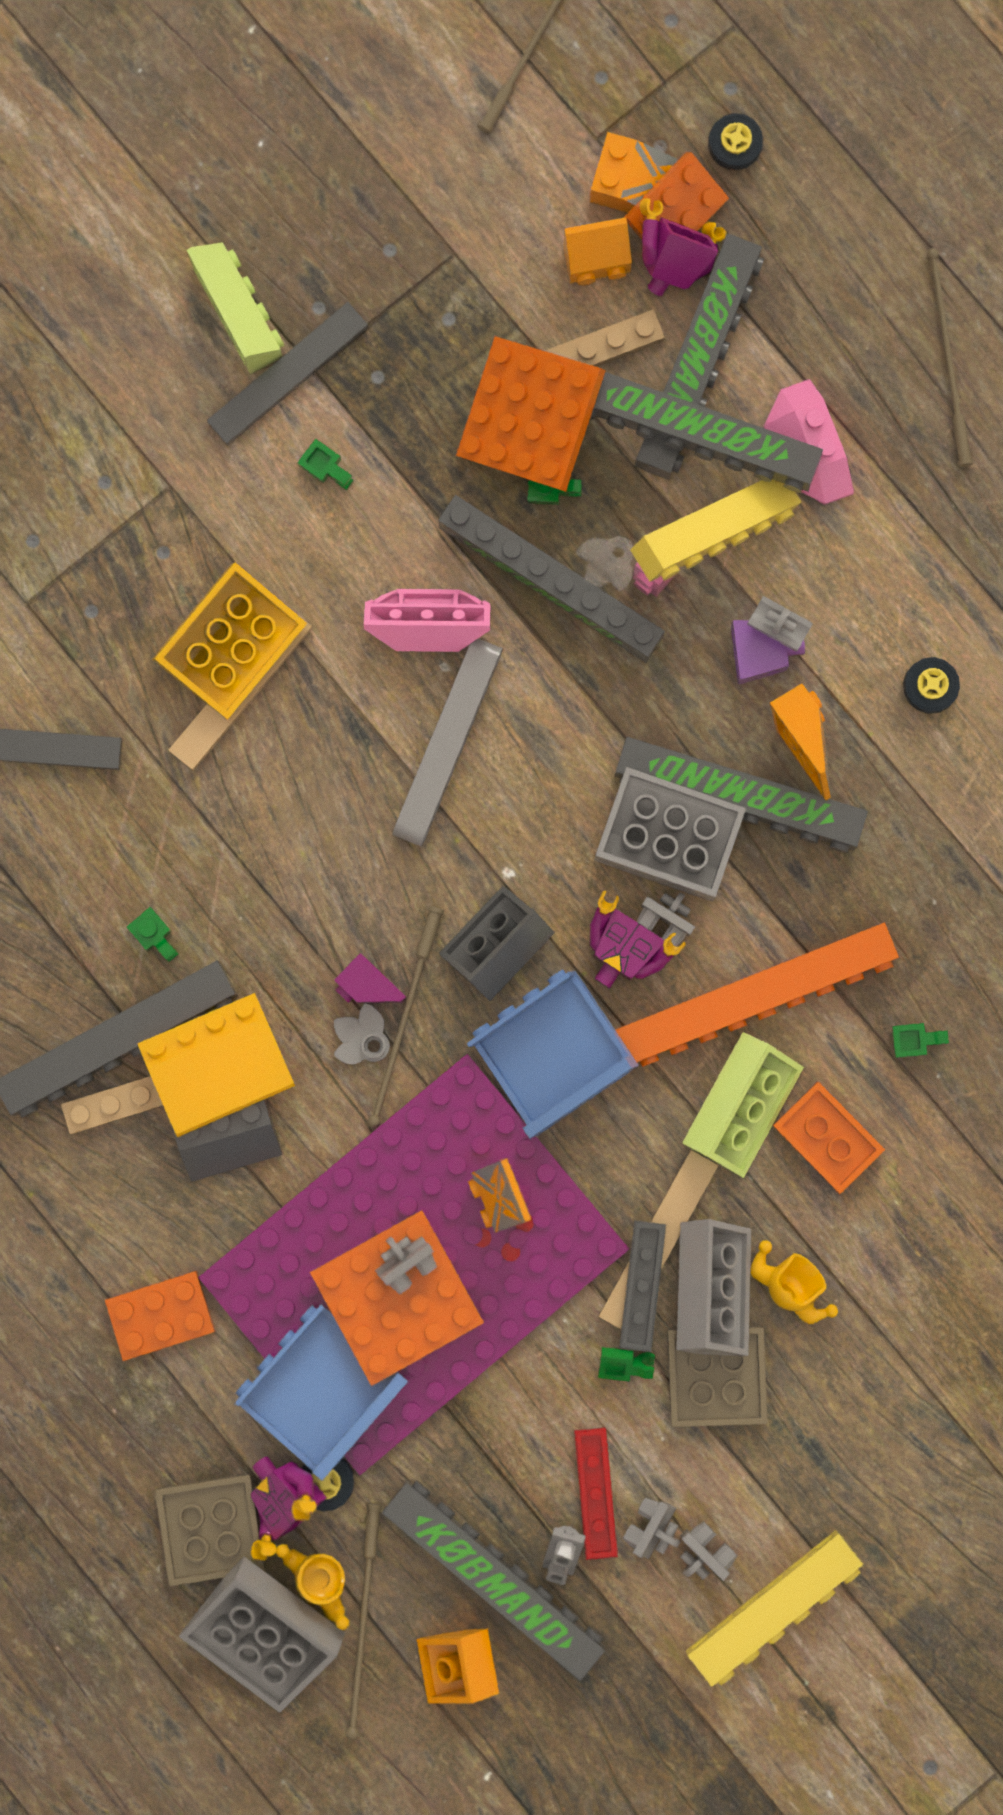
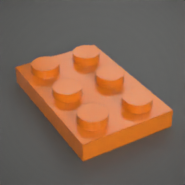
[624,152,729,240]
[772,1081,885,1194]
[105,1271,216,1361]

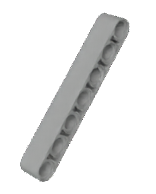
[392,638,503,847]

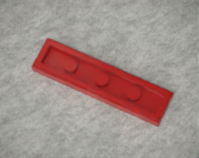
[574,1427,618,1560]

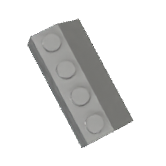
[677,1219,751,1356]

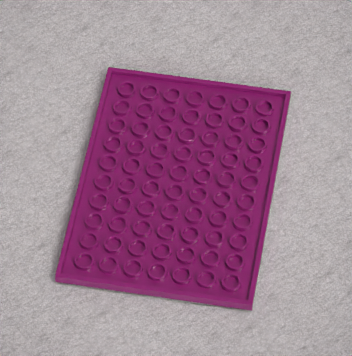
[198,1054,629,1475]

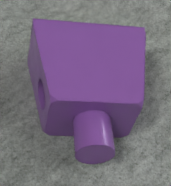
[731,620,805,684]

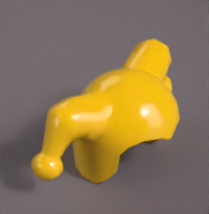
[750,1240,838,1325]
[276,1544,349,1630]

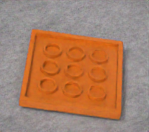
[456,336,606,492]
[310,1210,484,1386]

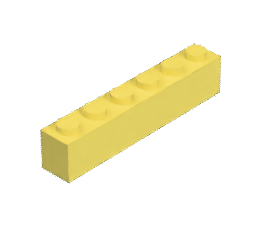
[630,479,801,582]
[686,1530,863,1687]

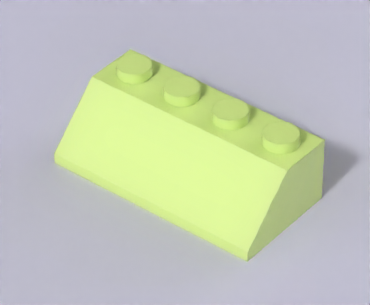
[187,242,284,375]
[682,1032,804,1178]

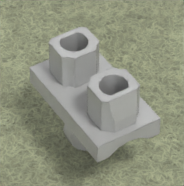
[747,596,813,652]
[637,892,695,947]
[374,1236,437,1294]
[623,1498,681,1559]
[680,1521,737,1581]
[542,1526,586,1585]

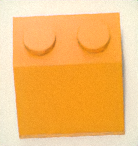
[564,217,632,285]
[417,1629,499,1704]

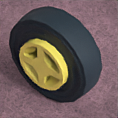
[708,113,763,170]
[903,657,960,714]
[301,1458,355,1512]

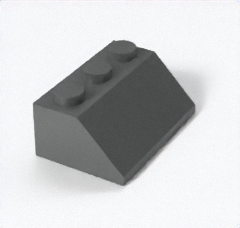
[438,886,555,1001]
[172,1099,283,1182]

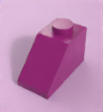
[334,953,407,1004]

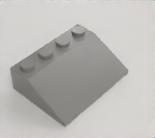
[594,767,746,902]
[179,1556,345,1713]

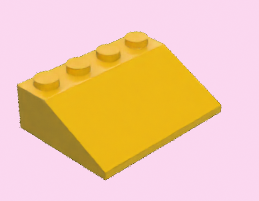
[152,562,307,720]
[138,993,295,1137]

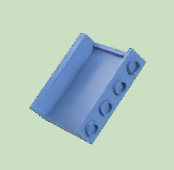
[467,970,639,1139]
[235,1304,408,1481]

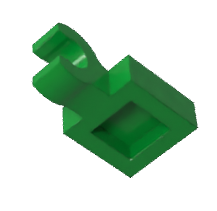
[297,438,354,491]
[528,479,582,505]
[127,907,179,962]
[892,1023,949,1058]
[598,1347,655,1382]

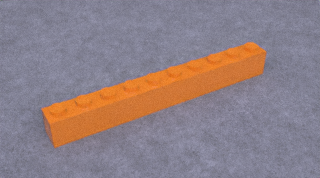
[616,922,899,1067]

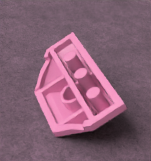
[764,379,854,505]
[364,589,490,652]

